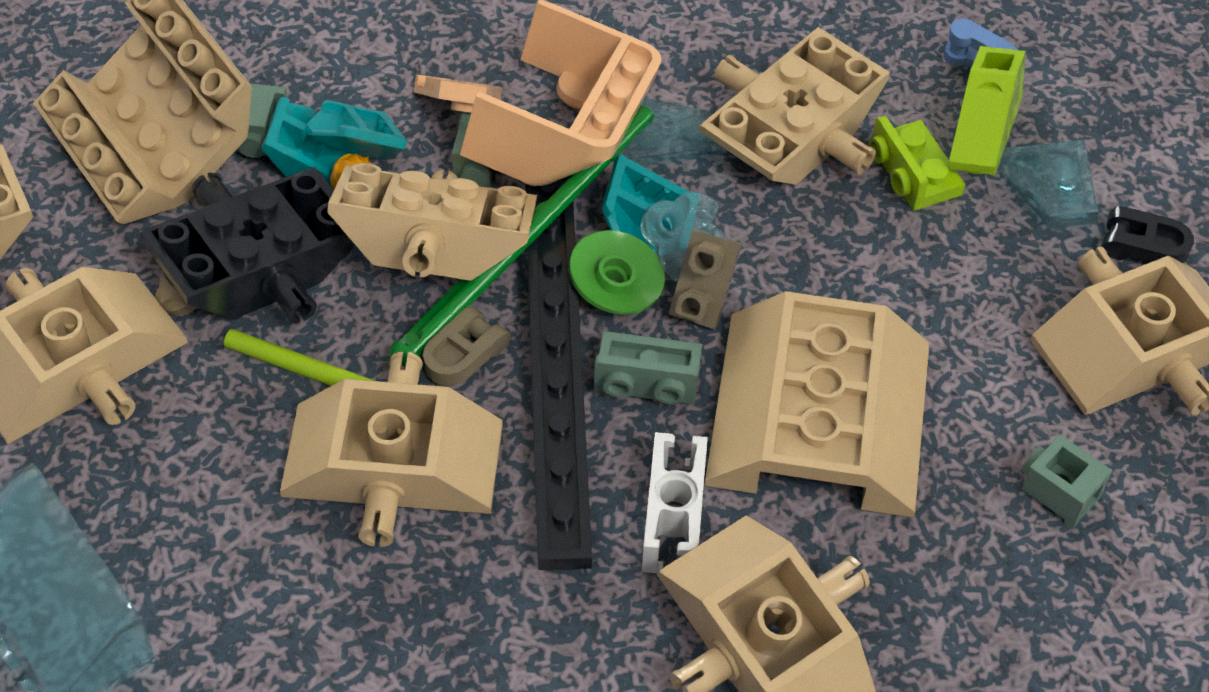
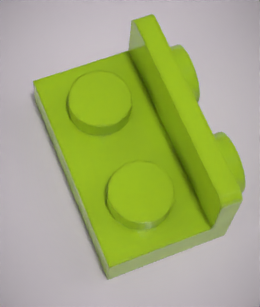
[869,115,966,211]

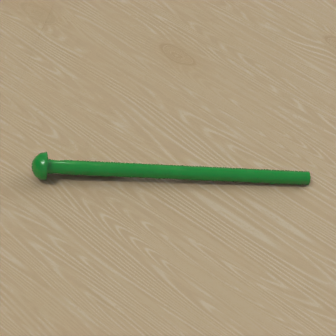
[389,105,655,368]

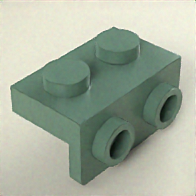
[594,331,703,404]

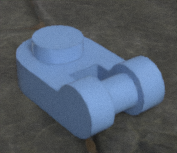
[943,18,1018,68]

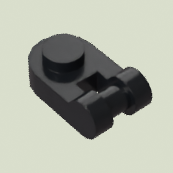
[1101,206,1194,263]

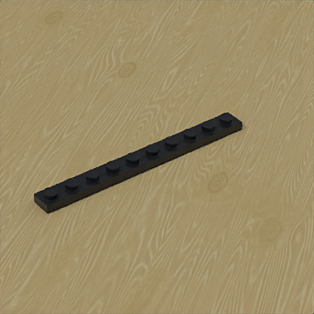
[525,175,592,570]

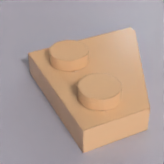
[414,74,502,113]

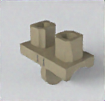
[669,229,742,330]

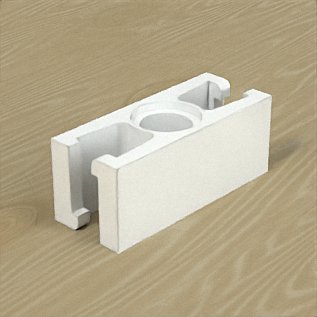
[642,432,708,573]

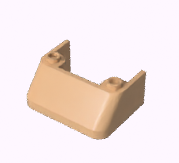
[460,0,661,186]

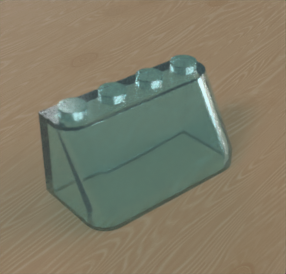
[0,463,157,692]

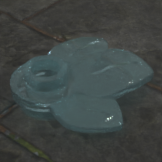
[641,192,725,281]

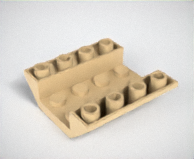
[33,0,252,224]
[705,291,929,518]

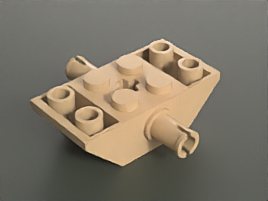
[700,27,890,185]
[327,163,537,281]
[1030,247,1209,415]
[0,267,188,445]
[280,352,503,547]
[657,515,876,692]

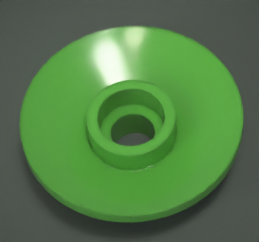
[569,230,665,315]

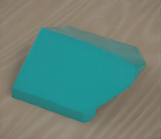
[261,97,353,187]
[306,100,407,160]
[601,154,699,257]

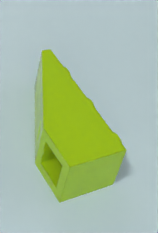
[949,46,1026,175]

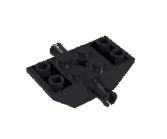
[139,167,355,324]

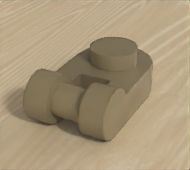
[423,306,511,386]

